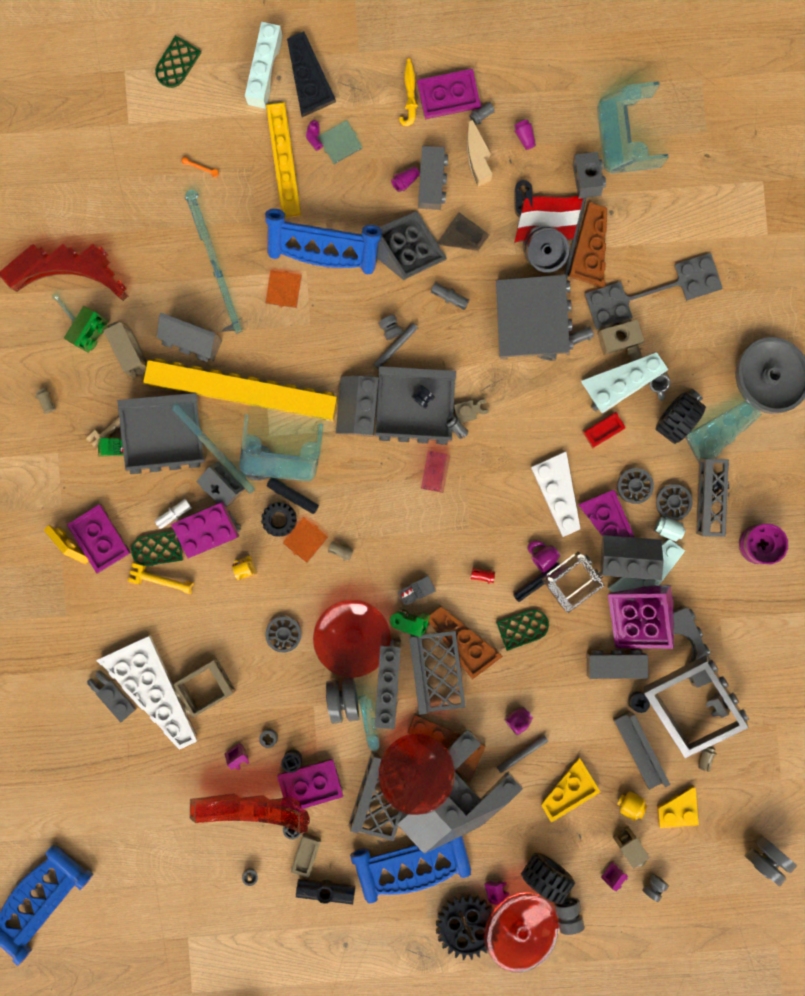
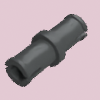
[430,282,470,310]

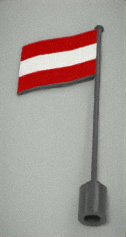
[514,196,586,361]

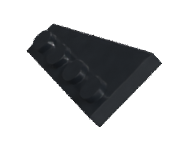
[287,31,336,118]

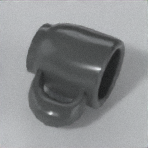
[649,371,671,401]

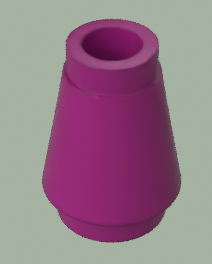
[514,119,536,150]
[391,166,420,192]

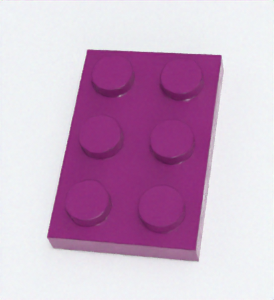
[417,69,481,120]
[171,502,239,558]
[67,504,131,574]
[277,758,344,813]

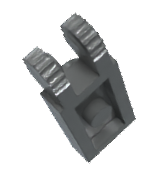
[87,671,137,723]

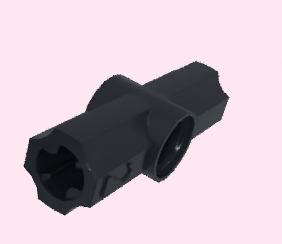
[296,879,356,905]

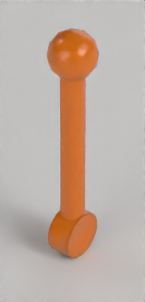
[181,157,219,177]

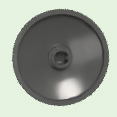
[735,337,805,414]

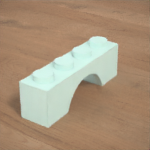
[245,22,283,109]

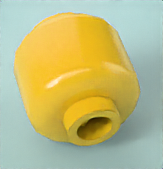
[617,791,648,821]

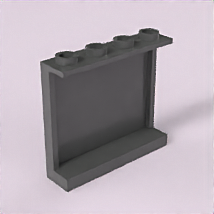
[496,275,573,360]
[375,366,456,445]
[117,393,205,474]
[375,638,401,729]

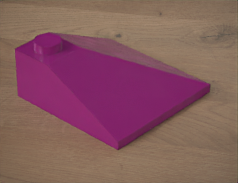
[608,585,674,649]

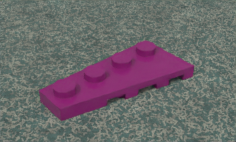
[578,490,635,538]

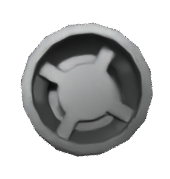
[554,897,585,935]

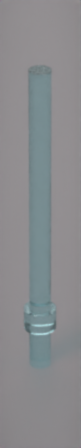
[171,404,255,494]

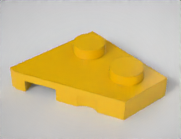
[44,525,89,564]
[657,786,699,828]

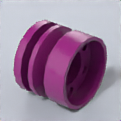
[739,524,788,565]

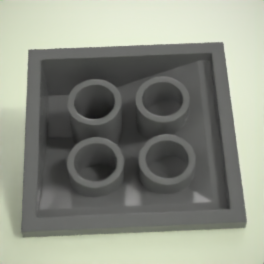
[376,211,447,280]

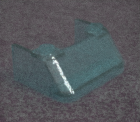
[597,81,669,173]
[239,414,323,482]

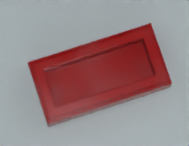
[583,412,626,448]

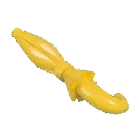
[399,58,419,126]

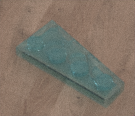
[685,401,762,463]

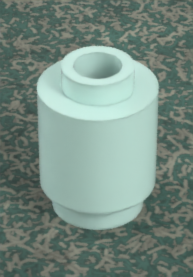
[655,517,686,541]

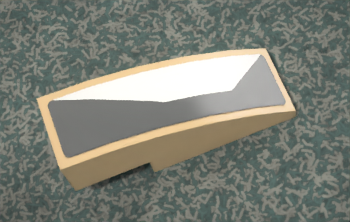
[467,120,493,187]

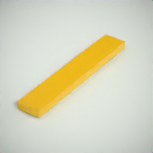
[266,102,301,218]

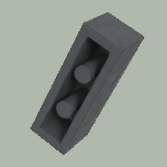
[418,146,448,210]
[586,649,648,679]

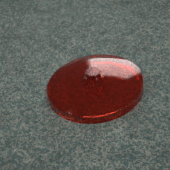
[313,599,391,678]
[379,733,455,815]
[484,892,559,973]

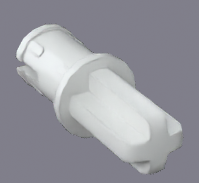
[155,499,192,529]

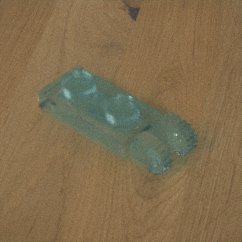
[358,695,380,751]

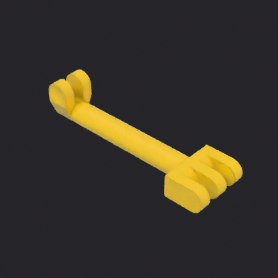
[127,563,194,594]

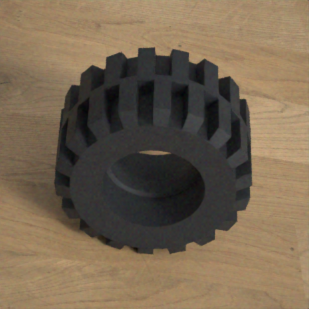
[655,391,706,444]
[521,853,575,904]

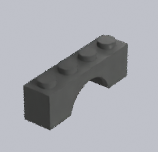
[673,606,718,688]

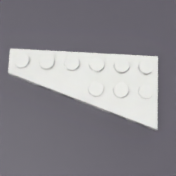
[96,635,198,750]

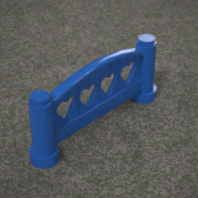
[265,208,382,274]
[350,836,472,903]
[0,845,94,966]

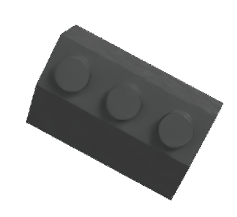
[157,313,222,362]
[336,376,379,437]
[600,535,664,580]

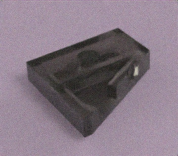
[437,212,490,251]

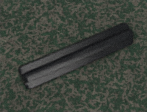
[267,478,319,514]
[513,563,563,602]

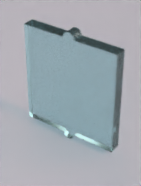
[318,121,363,164]

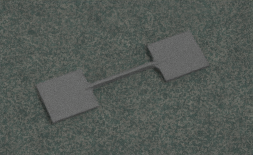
[585,253,723,330]

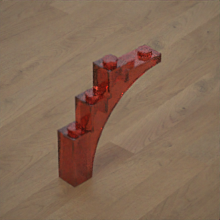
[0,244,129,301]
[189,793,310,833]

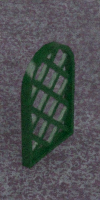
[155,35,202,88]
[131,531,183,566]
[496,610,549,651]

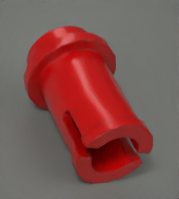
[471,568,495,584]

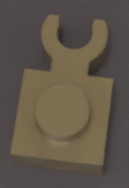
[454,400,489,423]

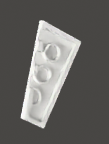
[531,452,580,537]

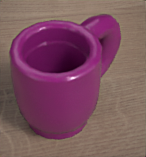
[527,540,560,573]
[504,707,533,735]

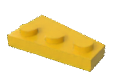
[541,758,600,823]

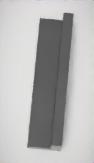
[696,458,729,537]
[613,711,670,790]

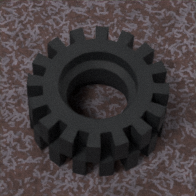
[261,502,297,537]

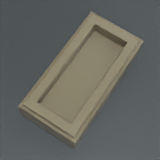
[291,834,321,878]

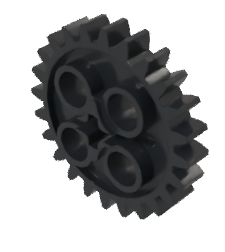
[436,894,499,960]

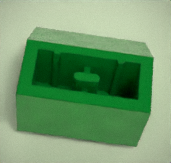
[64,305,108,353]

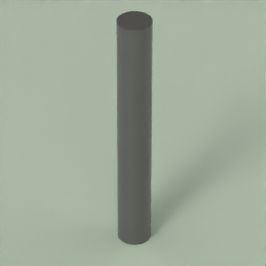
[374,323,418,369]
[497,735,548,773]

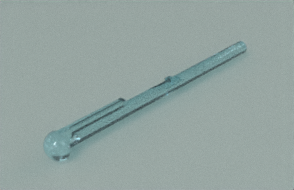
[185,190,243,334]

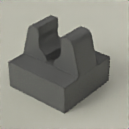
[706,692,730,718]

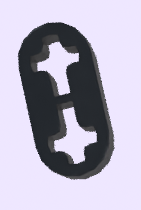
[514,180,533,217]

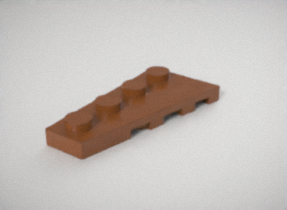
[568,202,607,288]
[429,606,503,680]
[407,714,486,782]

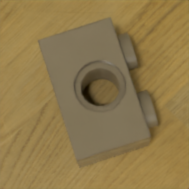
[597,318,644,355]
[613,826,650,869]

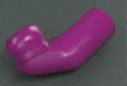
[306,120,323,151]

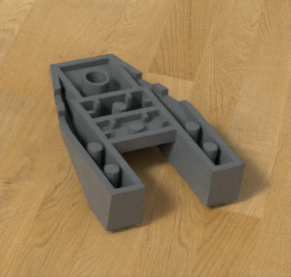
[397,728,523,854]

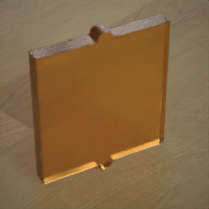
[266,270,302,308]
[283,518,328,563]

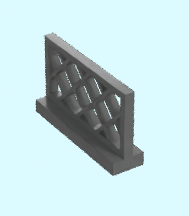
[409,630,466,715]
[348,752,417,841]

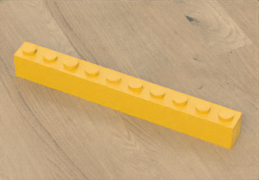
[143,358,338,421]

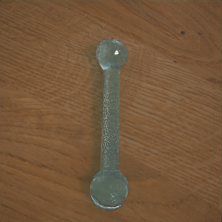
[52,293,75,323]

